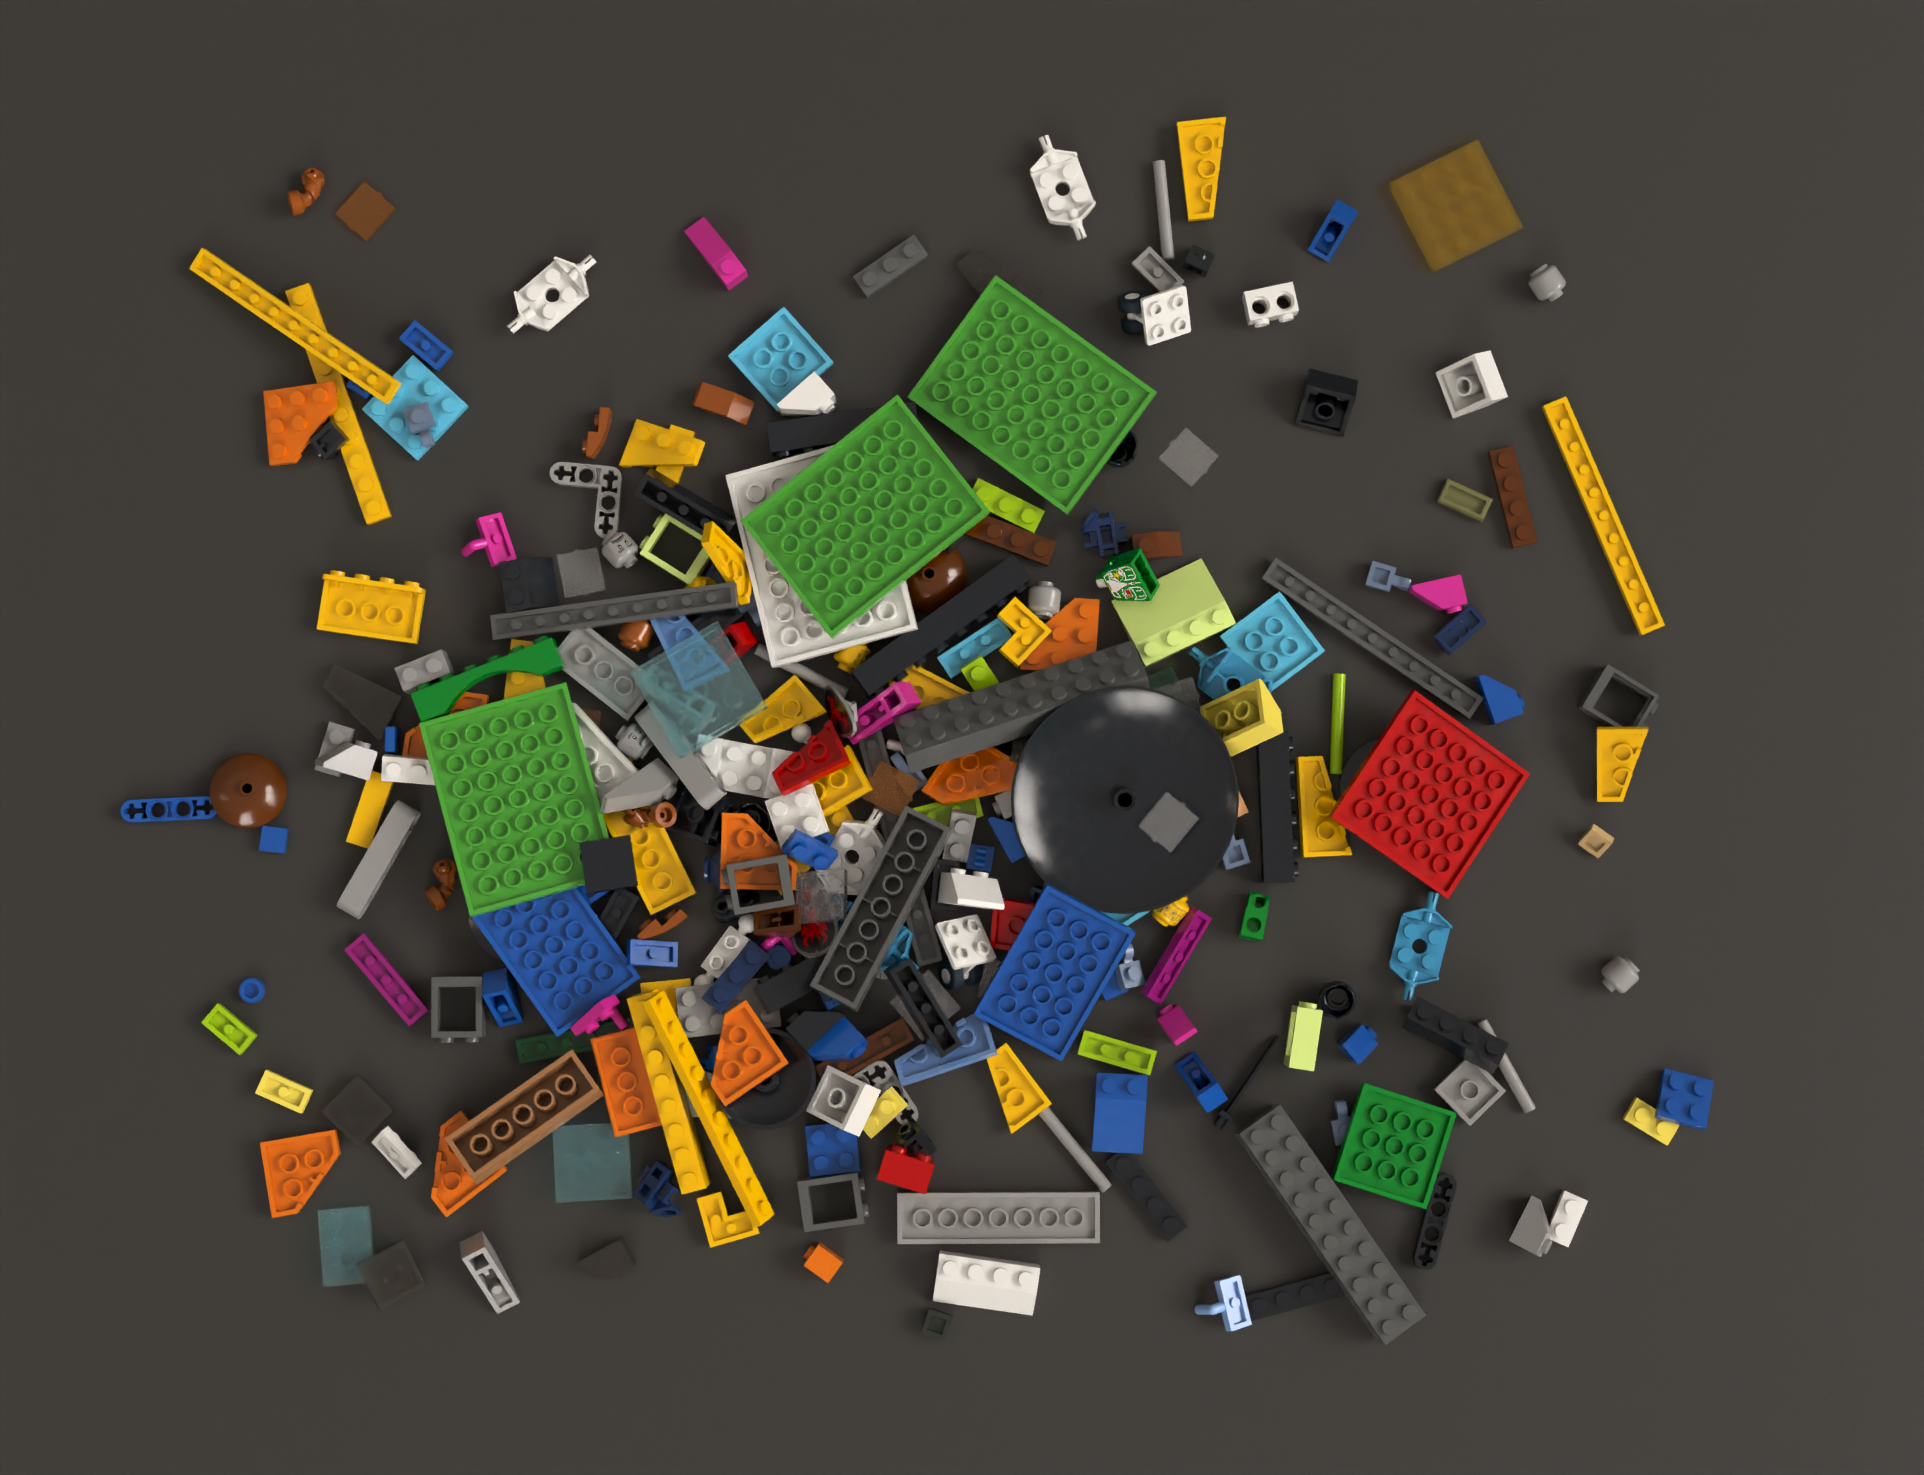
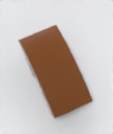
[582,407,613,460]
[637,909,689,940]

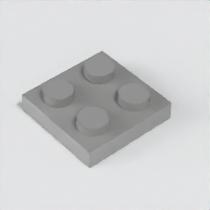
[1434,1059,1506,1126]

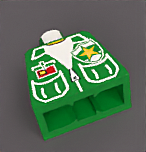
[1096,548,1160,601]

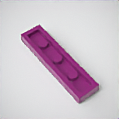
[1140,906,1212,1005]
[344,933,430,1027]

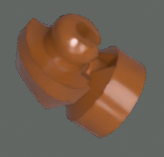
[287,168,325,216]
[623,802,677,828]
[424,859,457,912]

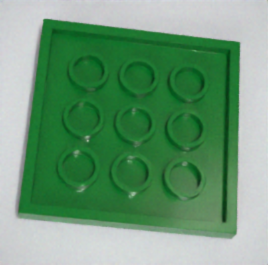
[1331,1082,1457,1209]

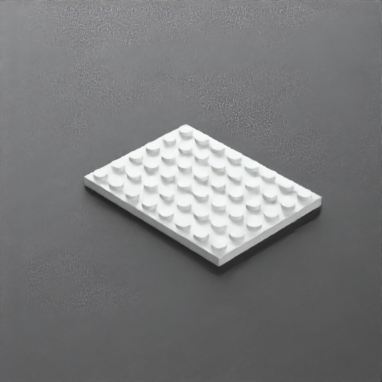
[726,445,918,668]

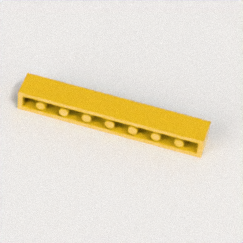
[627,989,711,1195]

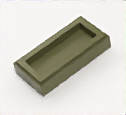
[1436,478,1493,522]

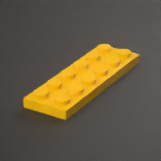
[598,758,697,915]

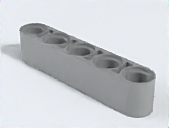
[635,700,727,810]
[336,800,421,919]

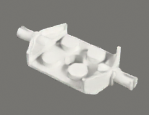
[1030,135,1096,240]
[507,254,597,334]
[815,808,886,900]

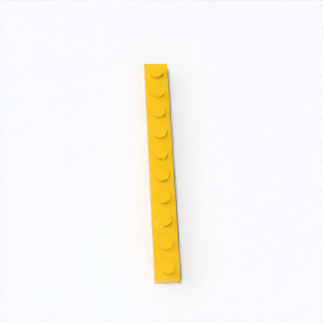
[189,248,402,404]
[285,283,392,525]
[1542,396,1665,636]
[642,990,775,1228]

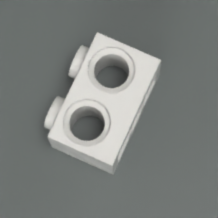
[1242,282,1299,328]

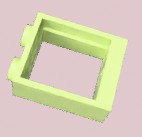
[639,514,711,585]
[1283,1001,1323,1071]

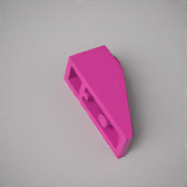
[684,217,748,291]
[849,682,922,745]

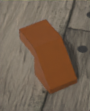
[692,382,755,425]

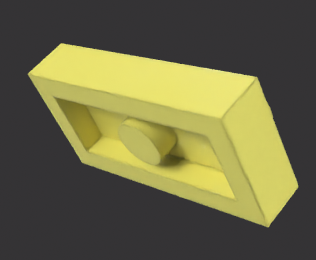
[255,1070,313,1114]
[863,1086,908,1139]
[1622,1097,1680,1146]

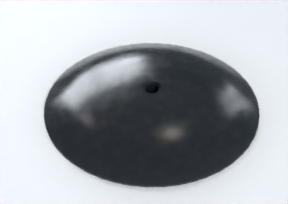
[1011,686,1239,914]

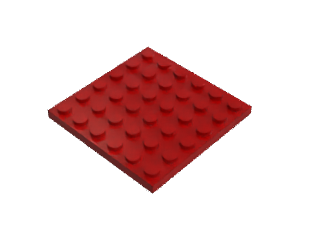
[1328,690,1530,899]

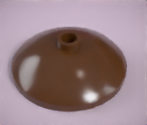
[906,549,967,613]
[210,753,287,829]

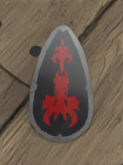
[824,685,858,738]
[791,873,839,958]

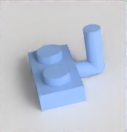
[1195,1275,1252,1331]

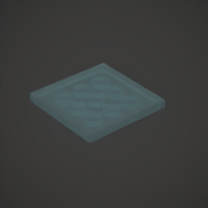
[630,621,768,759]

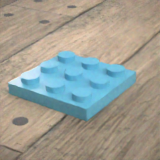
[728,307,834,412]
[362,355,469,461]
[1219,591,1325,691]

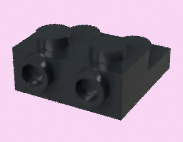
[665,782,734,847]

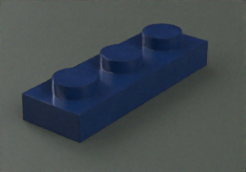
[701,940,770,1015]

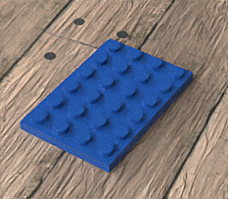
[973,883,1136,1061]
[469,888,641,1037]

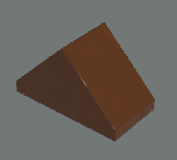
[754,904,801,938]

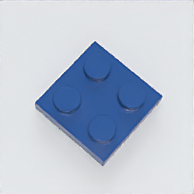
[1654,1068,1714,1131]
[805,1123,861,1177]

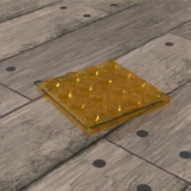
[1388,139,1523,273]

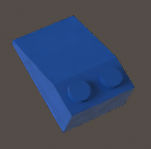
[1092,1073,1148,1154]

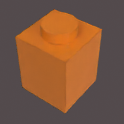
[803,1242,844,1283]

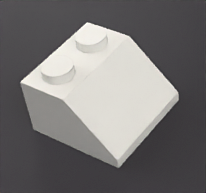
[1435,351,1508,418]
[777,371,836,418]
[938,868,1004,910]
[806,1065,881,1136]

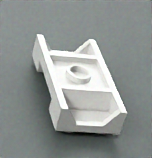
[696,734,794,799]

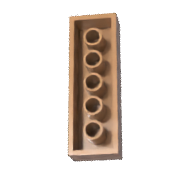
[444,1050,604,1184]

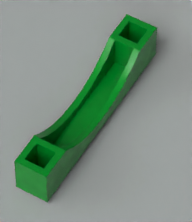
[411,636,566,722]

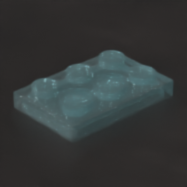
[318,1205,376,1287]

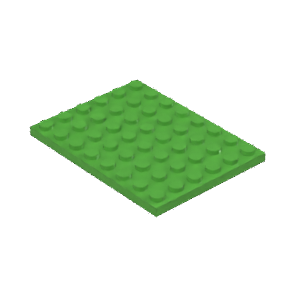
[908,275,1157,515]
[740,395,991,639]
[419,682,609,917]

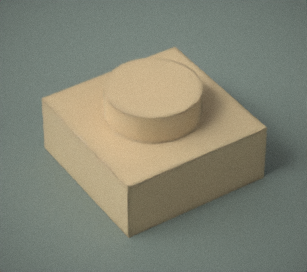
[1578,824,1614,858]

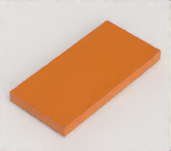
[590,1027,662,1138]

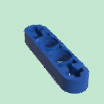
[120,796,218,823]

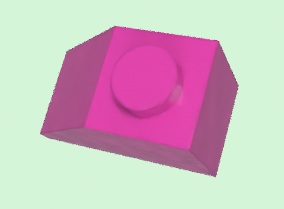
[1409,574,1468,614]
[1156,1003,1198,1046]

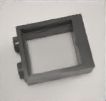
[1577,664,1660,727]
[721,853,795,915]
[431,976,486,1043]
[797,1172,869,1232]

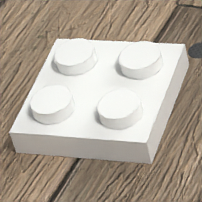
[765,784,830,849]

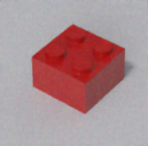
[877,1143,935,1194]

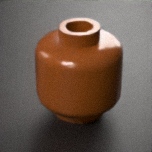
[618,620,655,652]

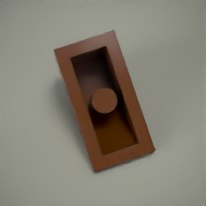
[1130,531,1183,561]

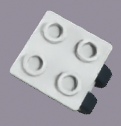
[1118,285,1191,346]
[935,914,996,991]

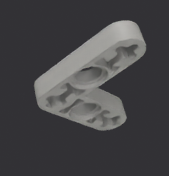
[550,462,623,539]
[852,1060,918,1125]

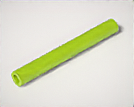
[1329,673,1346,774]

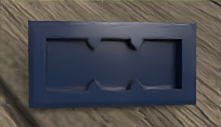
[1432,603,1487,656]

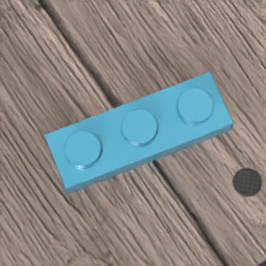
[937,618,1012,679]

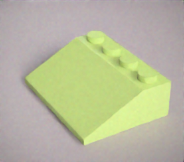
[1111,559,1236,668]

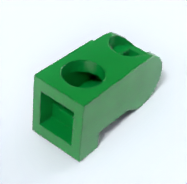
[1238,891,1270,942]

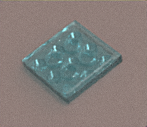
[552,1123,633,1203]

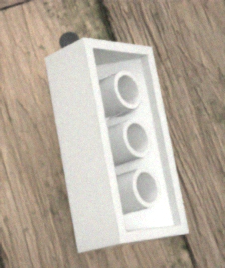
[932,1250,1040,1316]

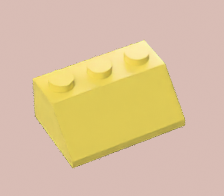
[1200,679,1283,757]

